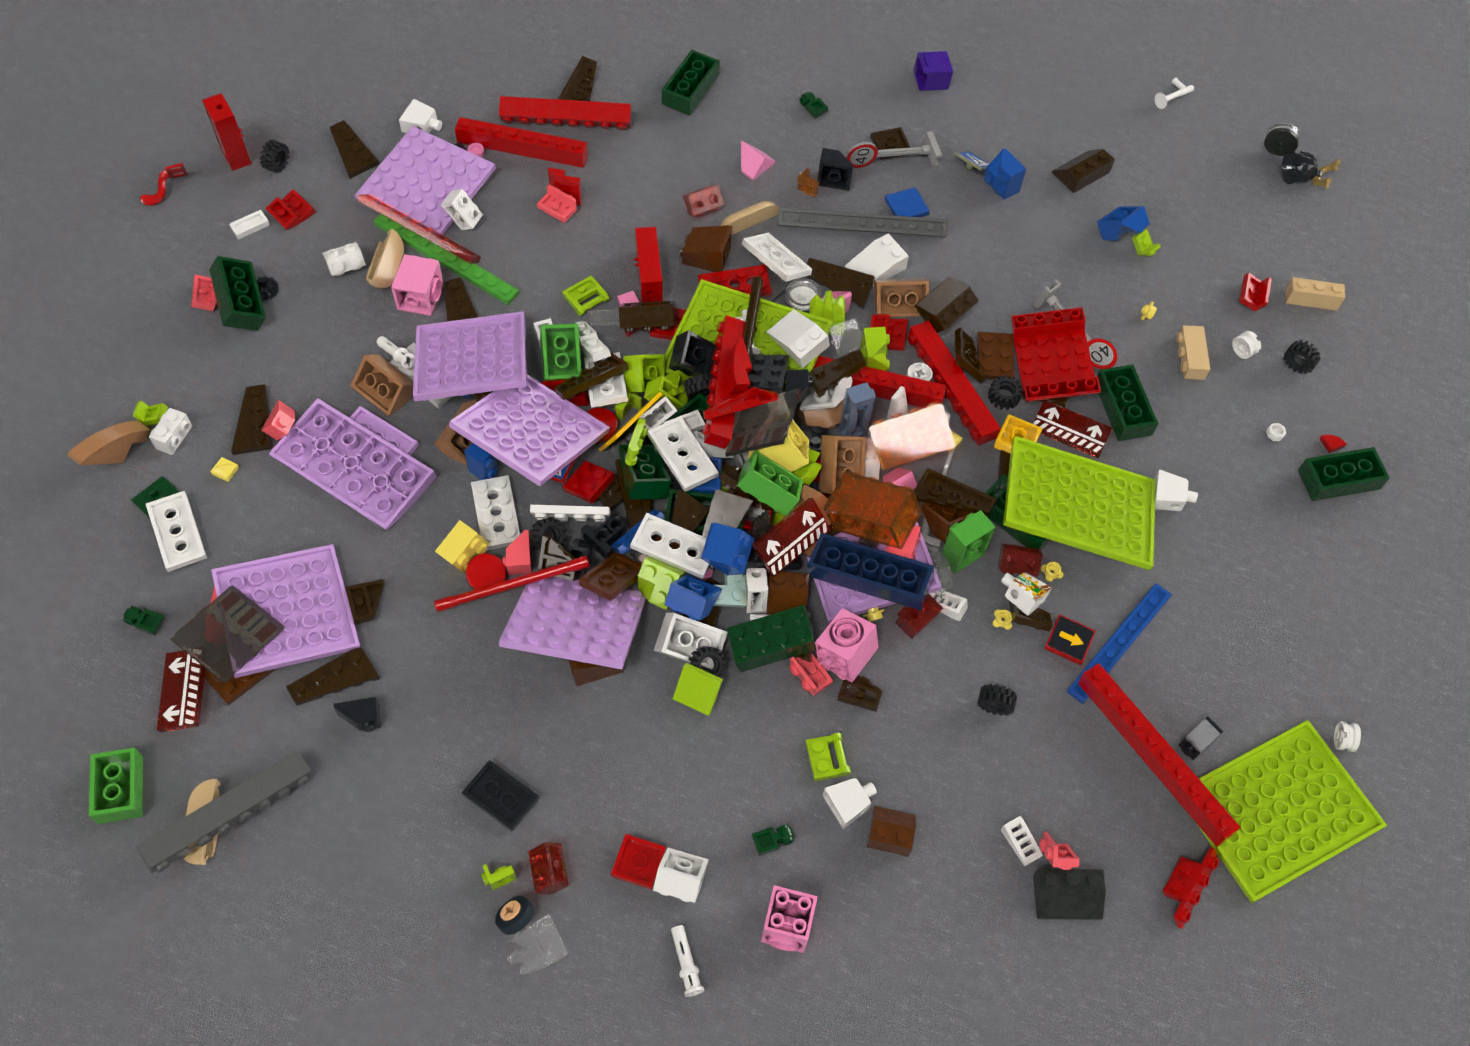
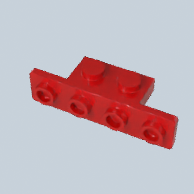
[1163,847,1219,929]

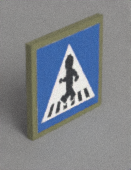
[955,150,989,171]

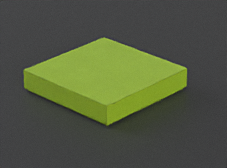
[672,663,723,716]

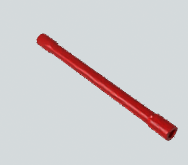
[434,555,590,612]

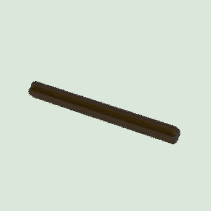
[743,276,763,359]

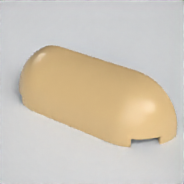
[721,201,779,235]
[366,229,404,289]
[183,779,221,865]

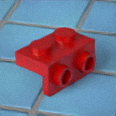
[1239,273,1272,312]

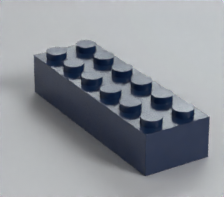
[807,533,934,611]

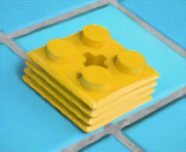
[994,414,1042,454]

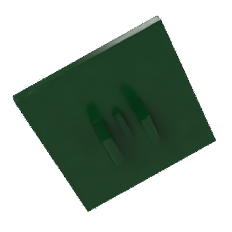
[131,476,179,518]

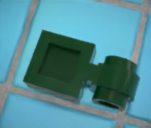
[799,92,828,119]
[123,606,165,636]
[752,824,795,856]

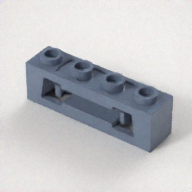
[839,382,876,437]

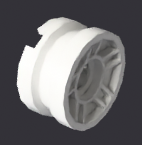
[1232,331,1261,359]
[906,363,933,381]
[1334,721,1361,752]

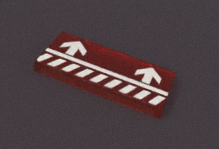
[1033,399,1112,458]
[752,498,831,576]
[157,647,207,732]

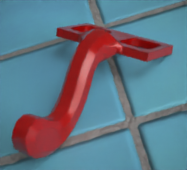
[140,163,188,206]

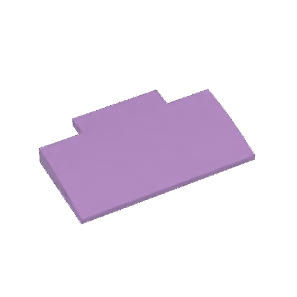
[269,398,437,531]

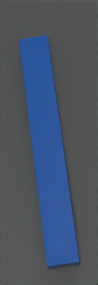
[1066,583,1172,704]

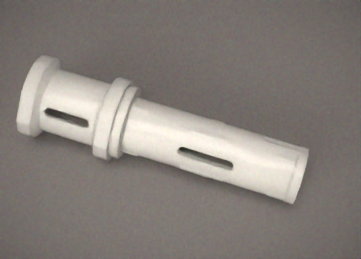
[377,336,415,369]
[671,925,705,997]

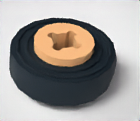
[495,896,534,935]

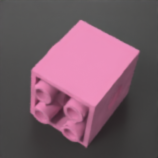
[391,254,444,316]
[815,608,879,682]
[761,885,818,953]

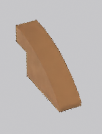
[67,421,151,465]

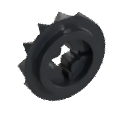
[257,275,279,300]

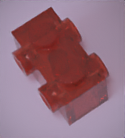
[683,185,724,217]
[998,543,1043,577]
[895,593,943,639]
[528,842,569,895]

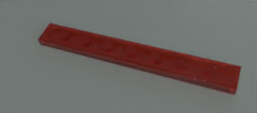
[357,194,481,264]

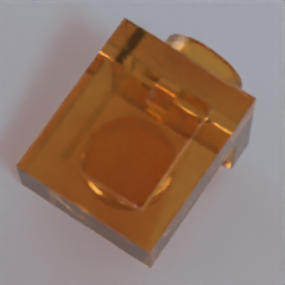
[797,168,819,198]

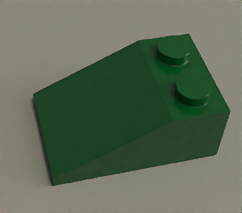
[619,444,671,500]

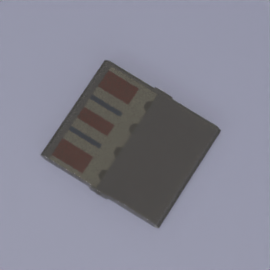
[725,388,802,457]
[170,585,285,683]

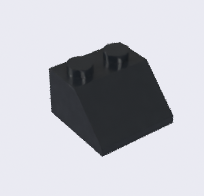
[817,148,853,191]
[669,330,717,377]

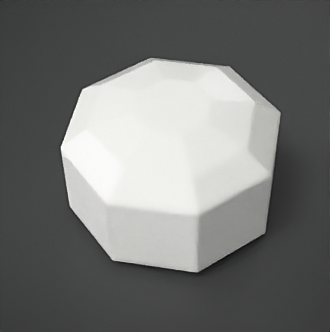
[1266,423,1286,441]

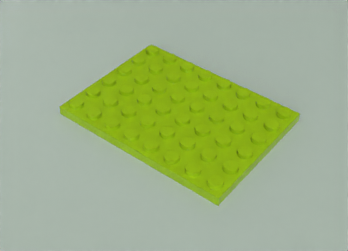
[664,279,833,414]
[1003,436,1155,570]
[1195,720,1387,904]

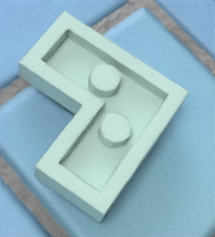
[714,572,747,608]

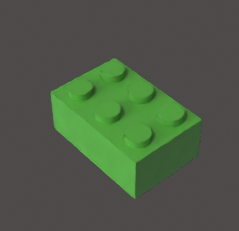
[540,324,581,382]
[737,450,804,516]
[941,510,996,574]
[89,747,143,824]

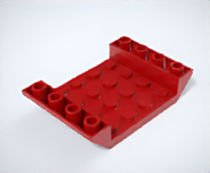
[1011,307,1101,401]

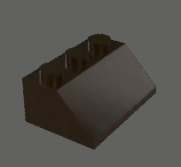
[1052,149,1115,193]
[914,276,979,333]
[619,300,675,331]

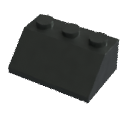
[1033,869,1106,920]

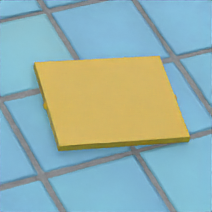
[598,392,662,452]

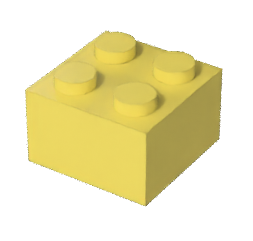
[435,520,489,574]

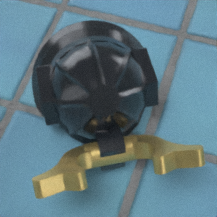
[1282,151,1341,189]

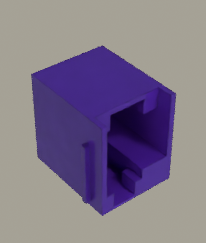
[913,51,953,91]

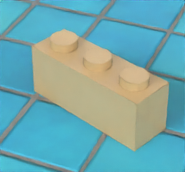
[1285,277,1345,311]
[1176,325,1210,380]

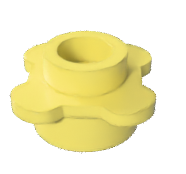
[1141,301,1157,320]
[1041,562,1064,582]
[863,607,885,622]
[993,609,1012,630]

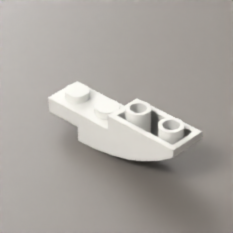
[575,321,611,363]

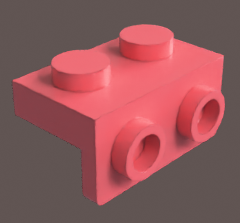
[537,185,577,223]
[191,275,218,311]
[789,654,833,696]
[1039,832,1079,870]

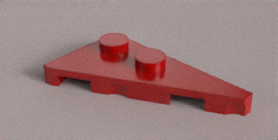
[703,387,778,419]

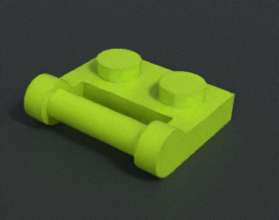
[562,276,609,316]
[805,733,851,782]

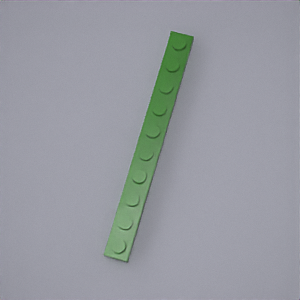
[374,210,519,305]

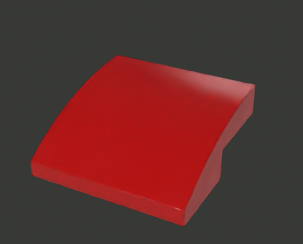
[548,168,582,206]
[265,189,316,230]
[870,314,909,351]

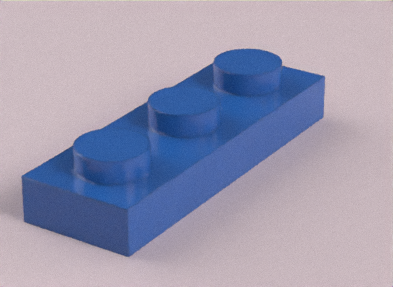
[611,509,665,554]

